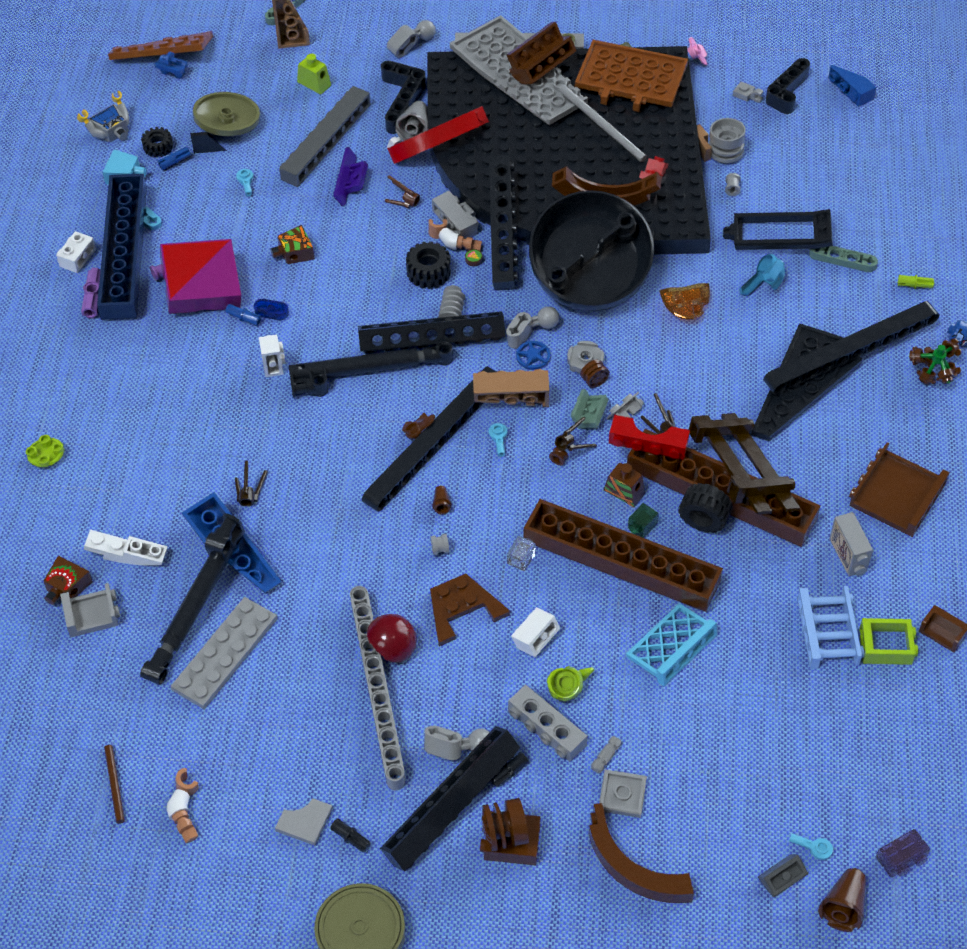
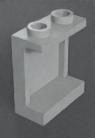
[60,583,120,637]

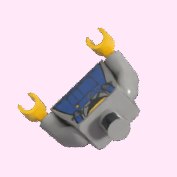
[77,91,130,142]

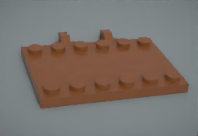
[575,39,688,112]

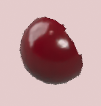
[367,614,417,662]

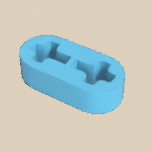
[144,207,162,230]

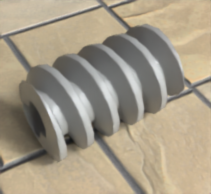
[438,285,465,318]

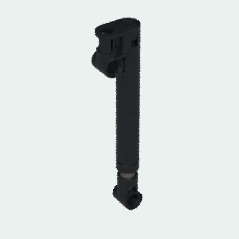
[289,341,453,397]
[140,513,245,685]

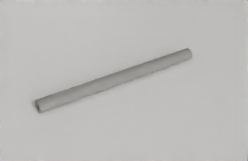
[559,84,646,162]

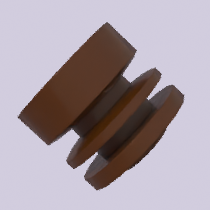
[481,798,529,851]

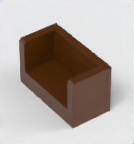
[919,605,967,653]

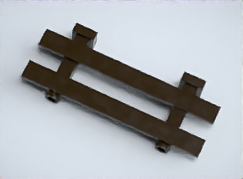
[688,413,800,515]

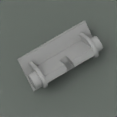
[606,392,644,421]

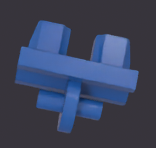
[154,52,188,79]

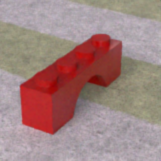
[608,414,690,460]

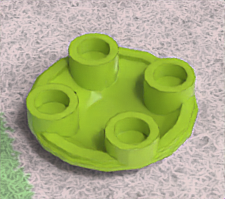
[25,435,64,467]

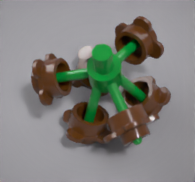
[909,338,962,384]

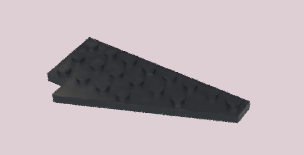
[751,323,863,440]

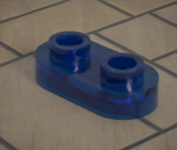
[253,299,289,320]

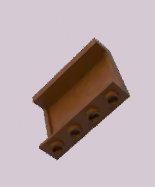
[849,442,950,537]

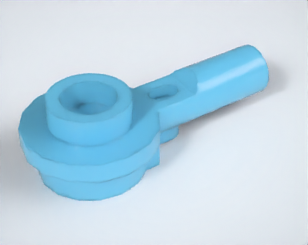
[236,169,253,196]
[489,423,507,457]
[789,833,833,860]

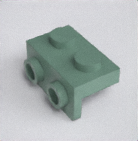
[571,389,609,429]

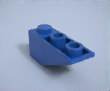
[828,65,877,107]

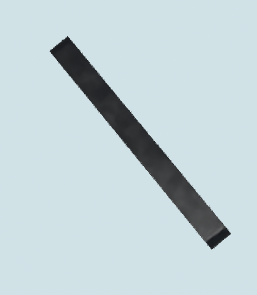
[763,301,940,395]
[362,366,497,512]

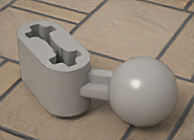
[387,20,436,58]
[506,306,560,349]
[424,726,489,760]

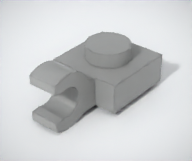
[733,82,763,103]

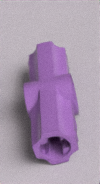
[81,268,100,318]

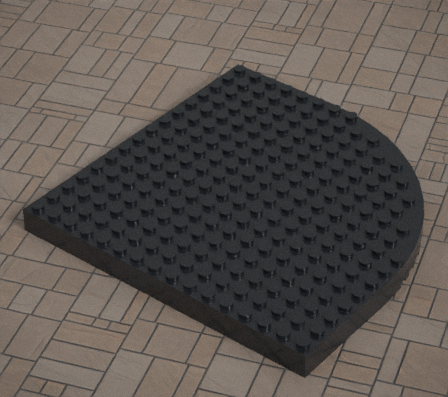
[427,46,711,255]

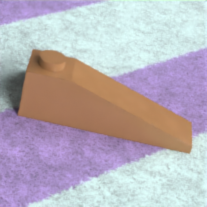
[272,0,310,49]

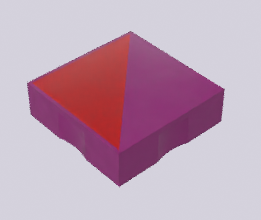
[160,239,241,314]

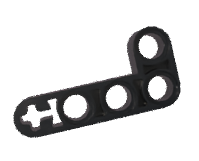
[766,58,810,114]

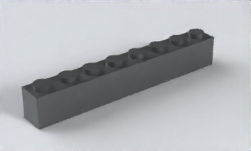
[279,86,371,187]

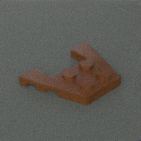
[430,573,510,647]

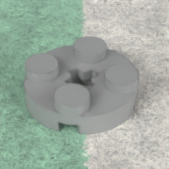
[567,341,604,373]

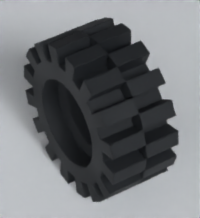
[141,127,173,158]

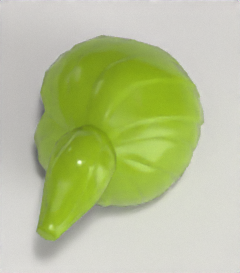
[547,666,594,702]

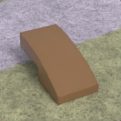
[697,124,712,162]

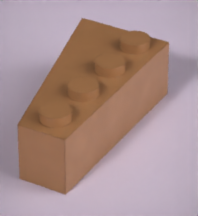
[473,369,549,407]

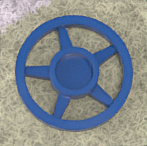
[516,340,550,370]

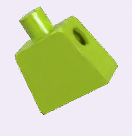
[297,53,331,95]

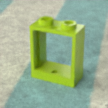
[859,618,918,665]

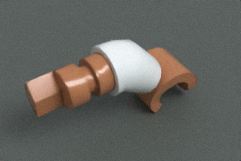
[428,219,482,251]
[167,768,198,843]

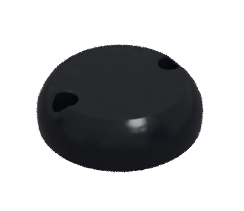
[529,191,654,311]

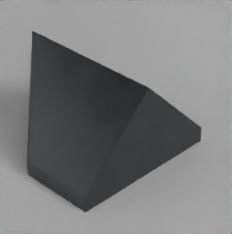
[190,132,227,154]

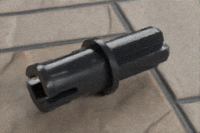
[490,752,528,787]
[330,818,371,852]

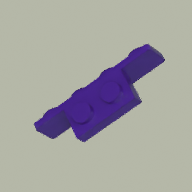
[334,147,368,206]

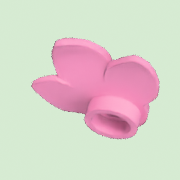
[687,37,707,65]

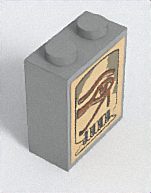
[829,512,873,576]

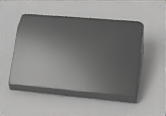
[758,854,808,897]

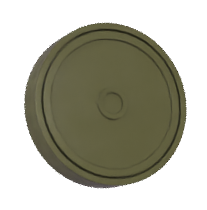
[314,883,405,949]

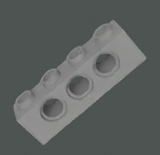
[508,684,588,762]

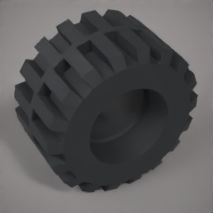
[406,241,451,289]
[678,483,733,533]

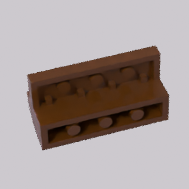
[506,21,577,84]

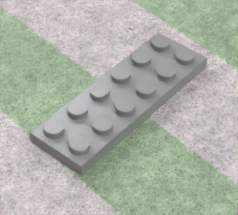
[170,597,277,709]

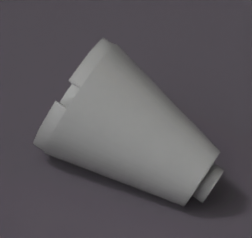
[396,101,428,141]

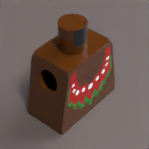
[44,555,93,605]

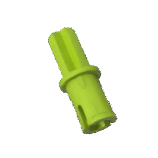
[897,274,934,289]

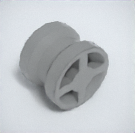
[430,534,449,555]

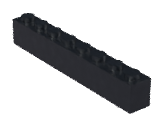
[380,726,520,872]

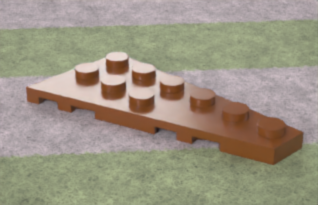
[108,31,213,60]

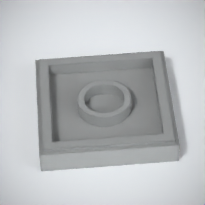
[599,769,647,818]

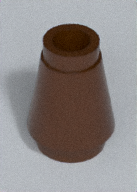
[432,486,452,514]

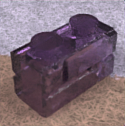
[876,829,930,878]

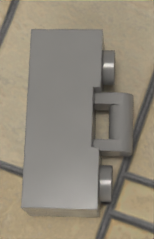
[432,191,479,239]

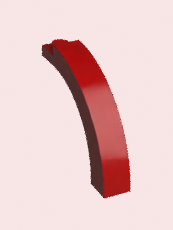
[387,106,489,164]

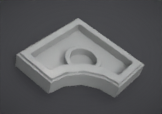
[275,798,333,846]

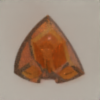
[660,283,710,320]

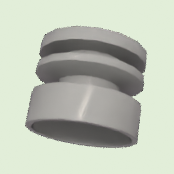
[709,118,746,163]

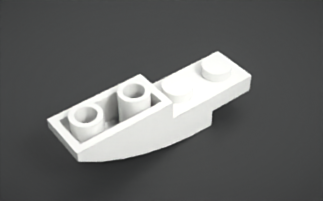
[84,530,167,565]

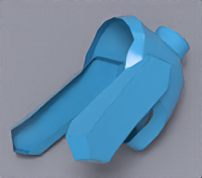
[739,254,785,296]

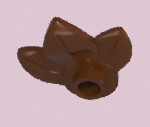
[402,413,435,439]

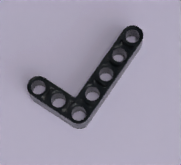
[381,61,426,134]

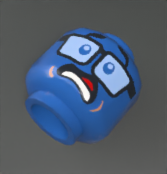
[947,320,967,347]

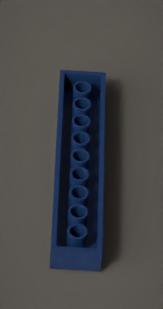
[97,174,147,320]

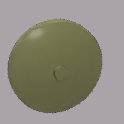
[193,92,260,136]

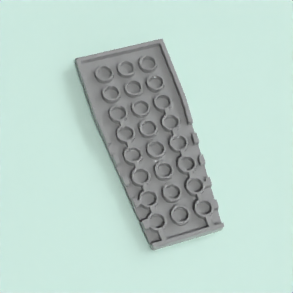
[450,15,588,125]

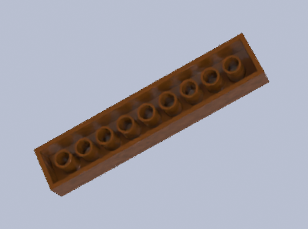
[627,429,821,547]
[523,499,723,612]

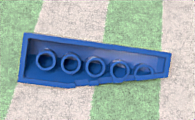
[182,492,282,594]

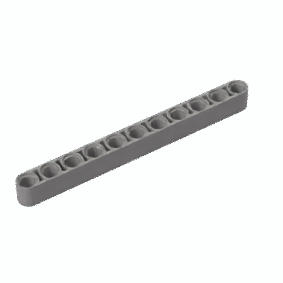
[350,586,405,790]

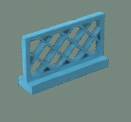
[626,603,717,686]

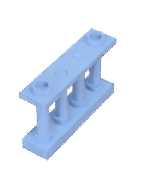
[797,586,864,669]

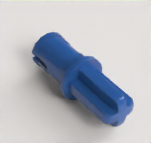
[157,147,191,171]
[225,304,261,326]

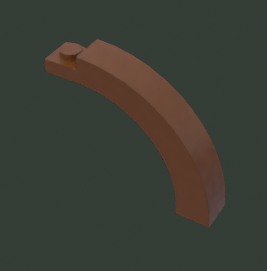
[552,166,661,206]
[588,803,694,903]

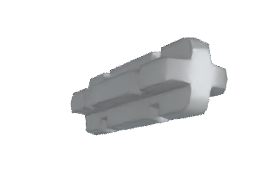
[591,736,621,773]

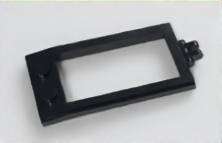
[723,209,833,250]

